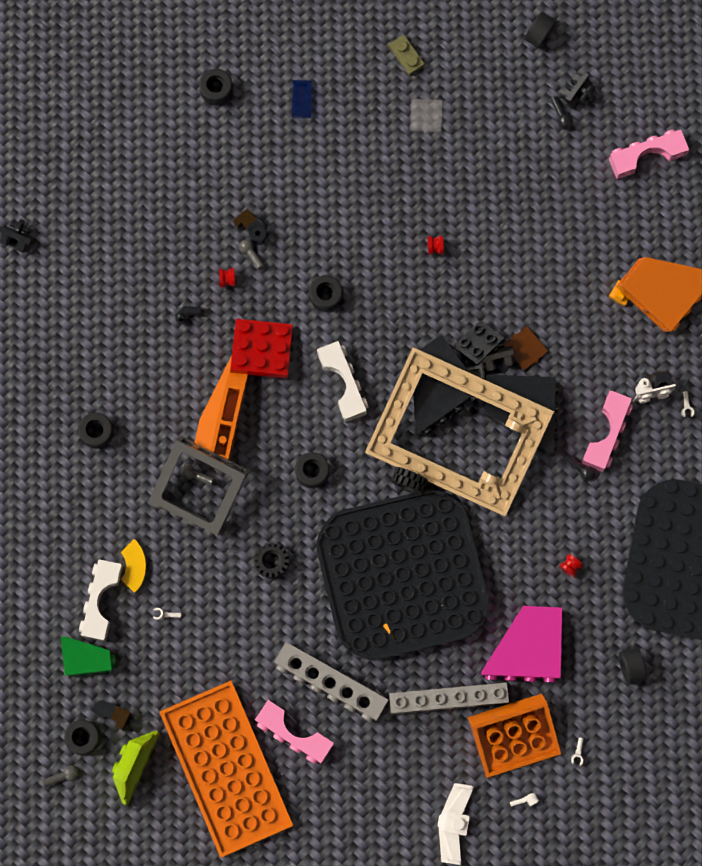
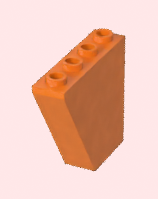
[616,257,702,332]

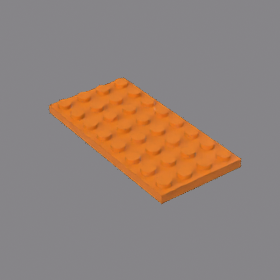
[159,681,293,858]

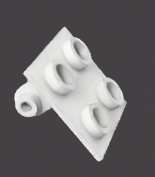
[633,378,676,404]

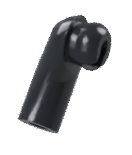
[175,306,201,324]

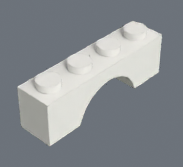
[317,341,369,422]
[79,559,123,642]

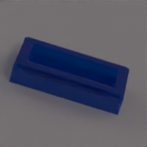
[292,80,312,118]

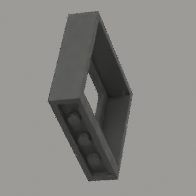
[149,436,249,535]

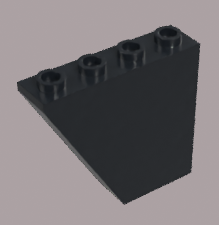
[413,334,479,436]
[485,374,559,456]

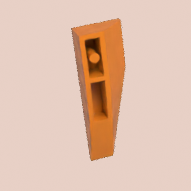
[194,356,249,460]

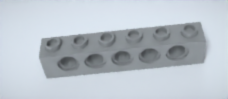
[274,642,388,722]
[389,683,509,715]

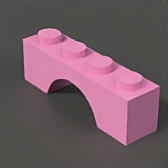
[609,129,689,179]
[581,390,633,472]
[255,700,334,765]

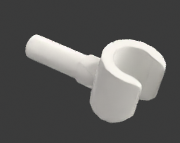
[681,391,694,417]
[153,608,181,621]
[571,738,584,766]
[510,793,539,807]

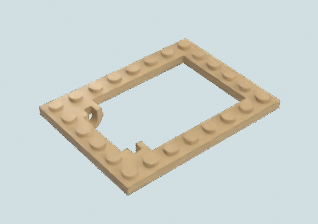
[365,347,554,516]

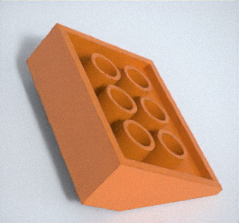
[468,694,561,778]

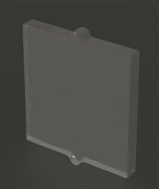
[410,98,442,133]

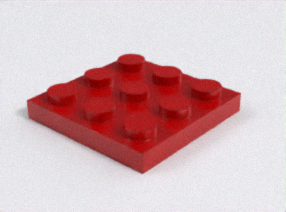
[230,319,293,378]

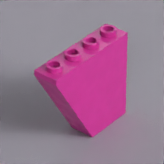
[481,606,562,683]

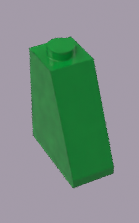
[61,636,116,677]

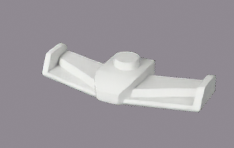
[438,783,474,865]

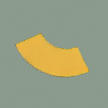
[121,539,146,593]

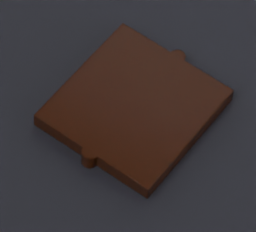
[504,326,548,371]

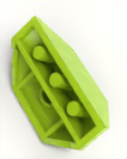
[112,731,160,806]

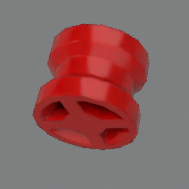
[427,236,444,255]
[219,268,236,288]
[559,554,583,578]

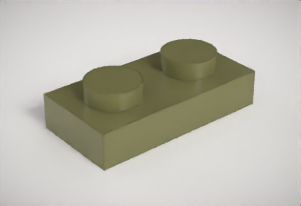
[388,35,425,76]

